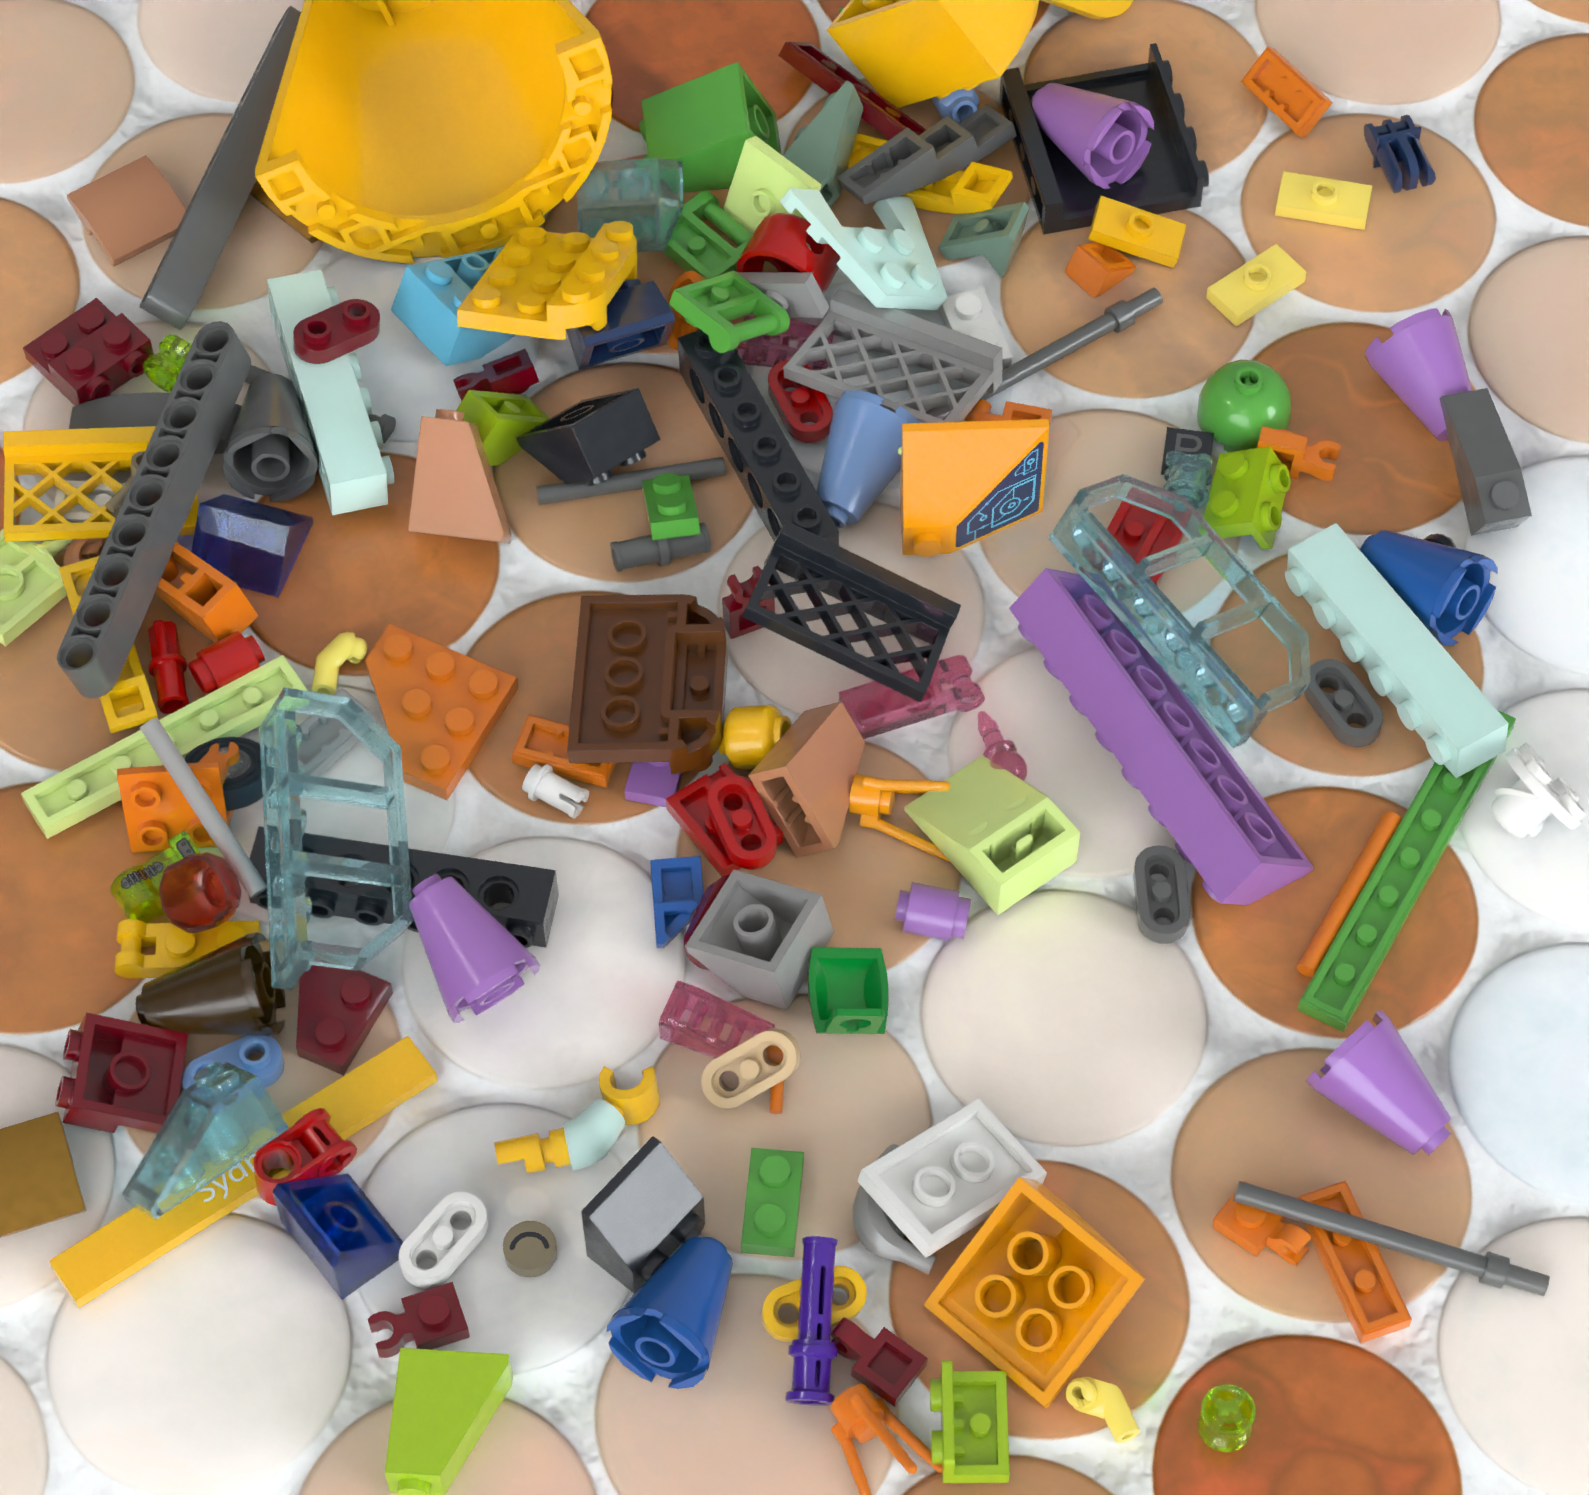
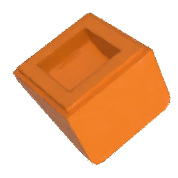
[1065,242,1136,298]

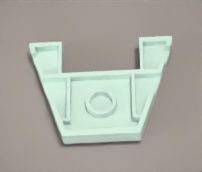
[780,188,948,310]

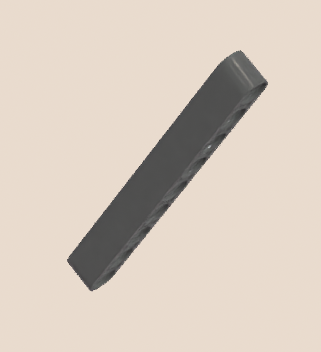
[139,6,301,330]
[57,321,251,699]

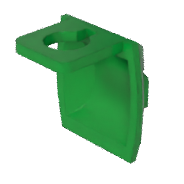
[808,947,889,1034]

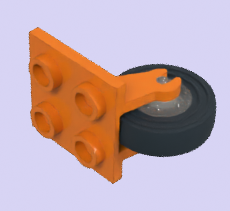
[117,737,273,853]

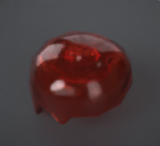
[159,852,241,933]

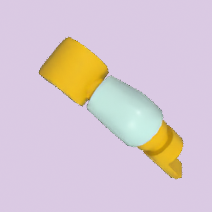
[494,1066,660,1174]

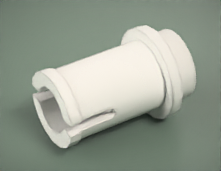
[522,764,589,819]

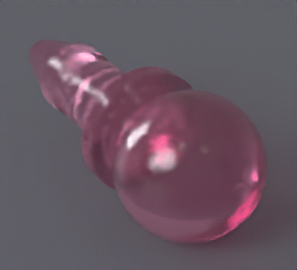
[977,711,1027,781]

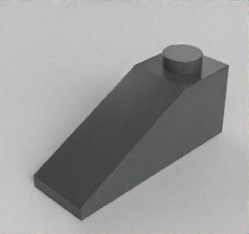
[1440,388,1532,536]

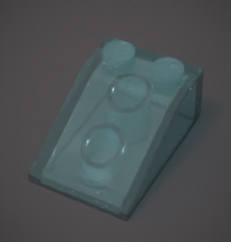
[122,1062,289,1220]

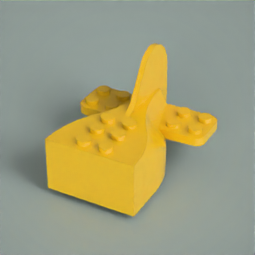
[826,0,1133,108]

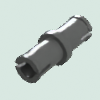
[610,522,711,572]

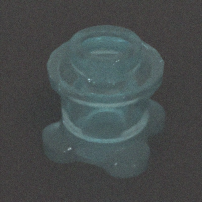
[1161,451,1213,512]

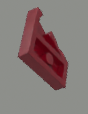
[296,947,393,1076]

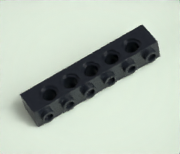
[678,329,839,581]
[248,826,559,948]

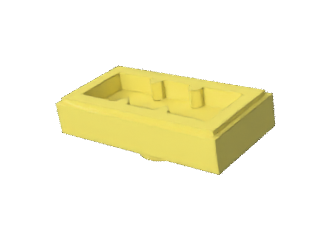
[1275,171,1373,230]
[1206,244,1307,327]

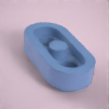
[182,1034,284,1111]

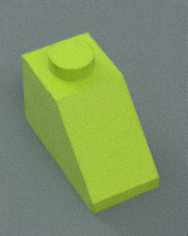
[456,390,550,466]

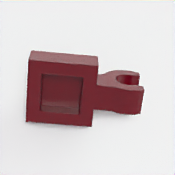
[831,1317,928,1407]

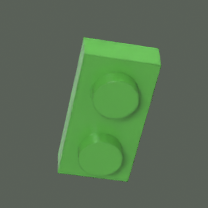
[642,473,700,540]
[741,1148,804,1257]

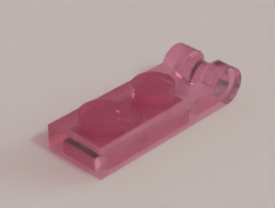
[839,655,985,739]

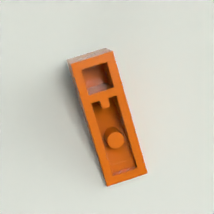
[155,542,259,643]

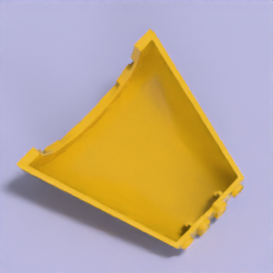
[255,0,612,264]

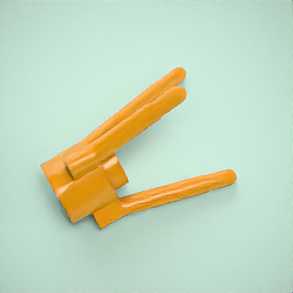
[849,774,951,863]

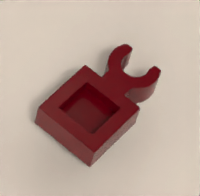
[453,349,539,401]
[722,566,775,639]
[368,1282,470,1358]

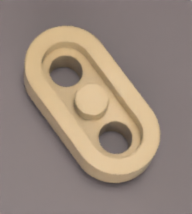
[701,1028,801,1108]

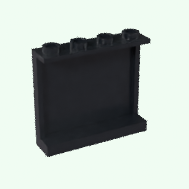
[999,43,1209,235]

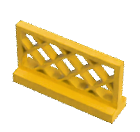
[3,426,199,542]

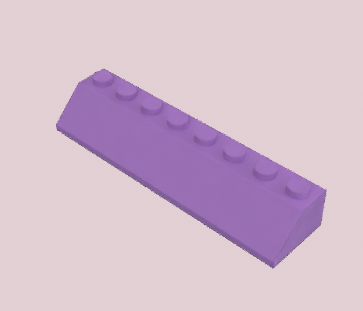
[1009,568,1314,905]

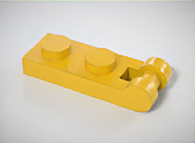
[114,919,262,978]

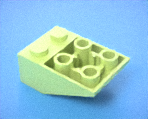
[904,755,1080,915]

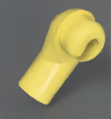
[311,632,367,698]
[1065,1377,1140,1443]

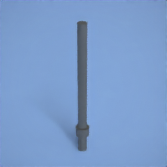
[926,287,1163,420]
[1233,1181,1550,1296]

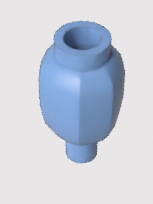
[932,88,980,124]

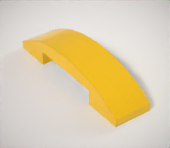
[847,133,1013,214]
[59,556,159,734]

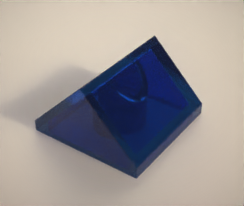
[191,494,314,598]
[272,1173,403,1300]

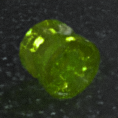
[143,334,191,393]
[1197,1384,1256,1452]

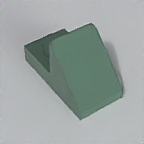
[938,202,1029,277]

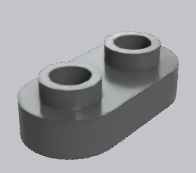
[1304,659,1383,747]
[1133,845,1190,944]

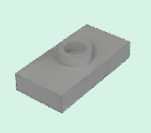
[736,272,830,318]
[271,688,378,787]

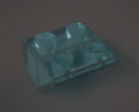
[577,158,684,252]

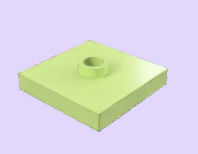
[723,136,822,234]

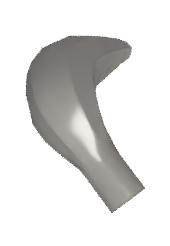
[853,1144,937,1275]

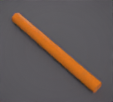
[1296,811,1402,977]

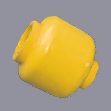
[719,705,792,770]

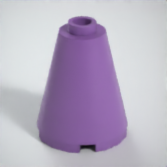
[1031,83,1154,189]
[1365,308,1472,441]
[409,874,541,1023]
[1306,1009,1452,1156]

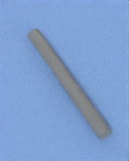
[140,717,268,898]

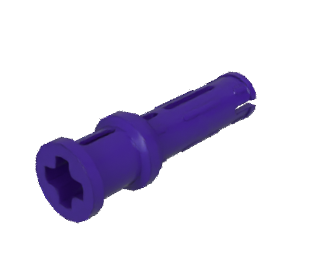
[785,1236,838,1406]

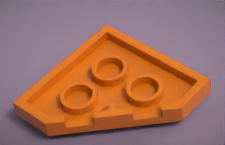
[365,624,518,800]

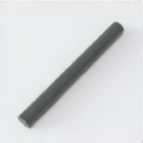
[536,457,726,505]

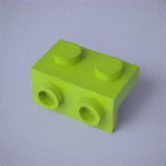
[1201,446,1291,550]
[930,1360,1010,1483]

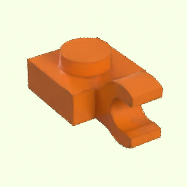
[1257,426,1341,481]
[1213,1180,1311,1267]

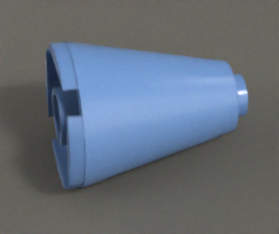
[816,390,920,528]

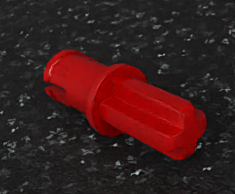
[148,619,189,714]

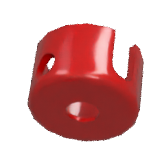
[736,213,840,295]

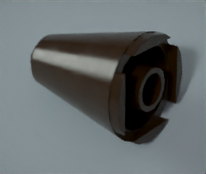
[135,932,286,1036]

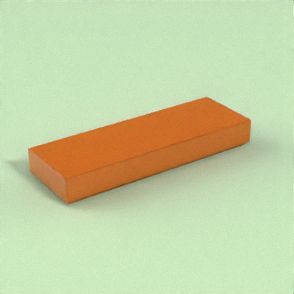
[1297,1180,1412,1344]

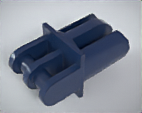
[1364,115,1436,193]

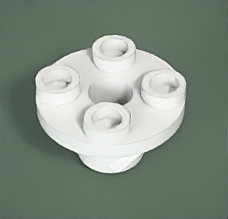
[1491,742,1587,838]

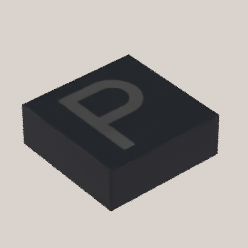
[1161,427,1214,481]

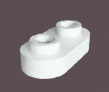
[399,1192,488,1288]

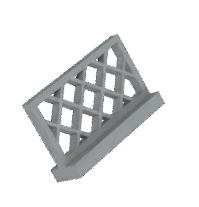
[783,288,1002,423]

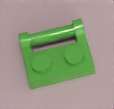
[649,190,752,279]
[669,271,790,353]

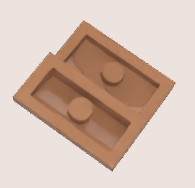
[67,155,186,267]

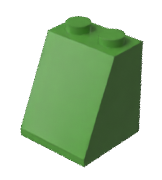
[639,62,782,194]

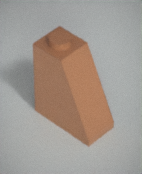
[408,409,511,544]
[748,701,865,858]

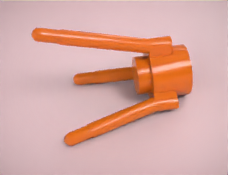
[830,1384,942,1495]

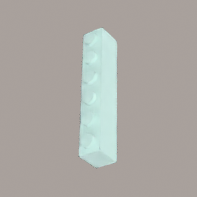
[267,269,394,515]
[1285,523,1509,778]

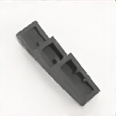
[837,104,1017,204]

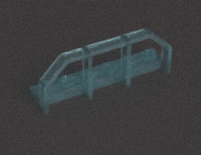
[1048,474,1311,748]
[259,687,413,990]

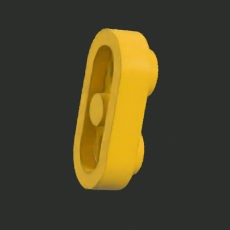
[761,1266,867,1342]

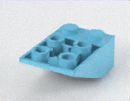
[391,246,516,366]

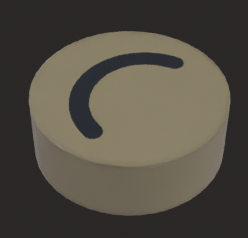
[503,1221,557,1277]

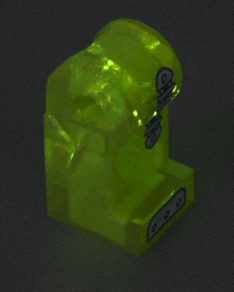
[110,830,215,924]

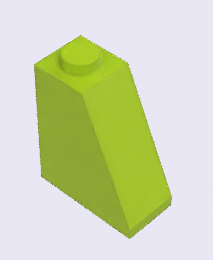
[385,1348,513,1495]

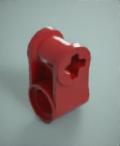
[253,1108,357,1206]

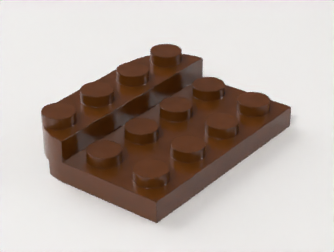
[567,594,728,774]

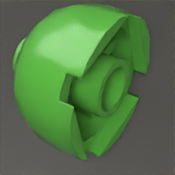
[1197,360,1291,452]

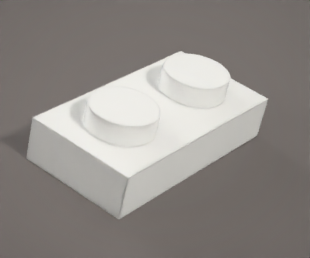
[939,287,1012,370]

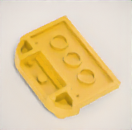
[457,221,638,340]

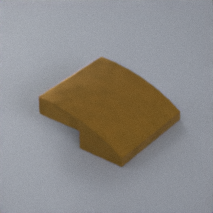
[0,1112,87,1238]

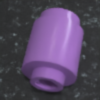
[894,882,971,941]

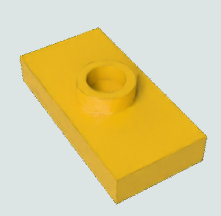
[1088,196,1186,269]

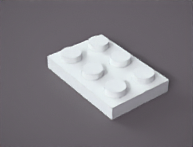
[857,1098,1047,1258]

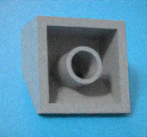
[685,869,834,1010]

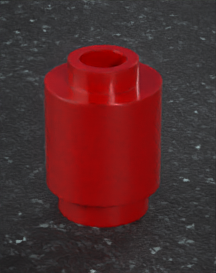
[188,631,265,696]

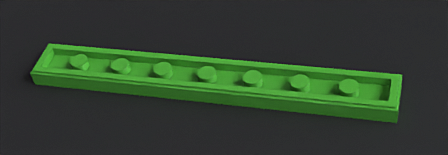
[1297,710,1516,1032]

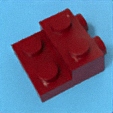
[23,298,156,406]
[55,1012,188,1136]

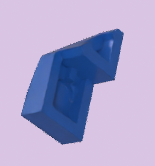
[650,856,704,948]

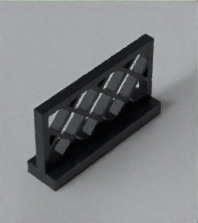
[742,520,961,702]

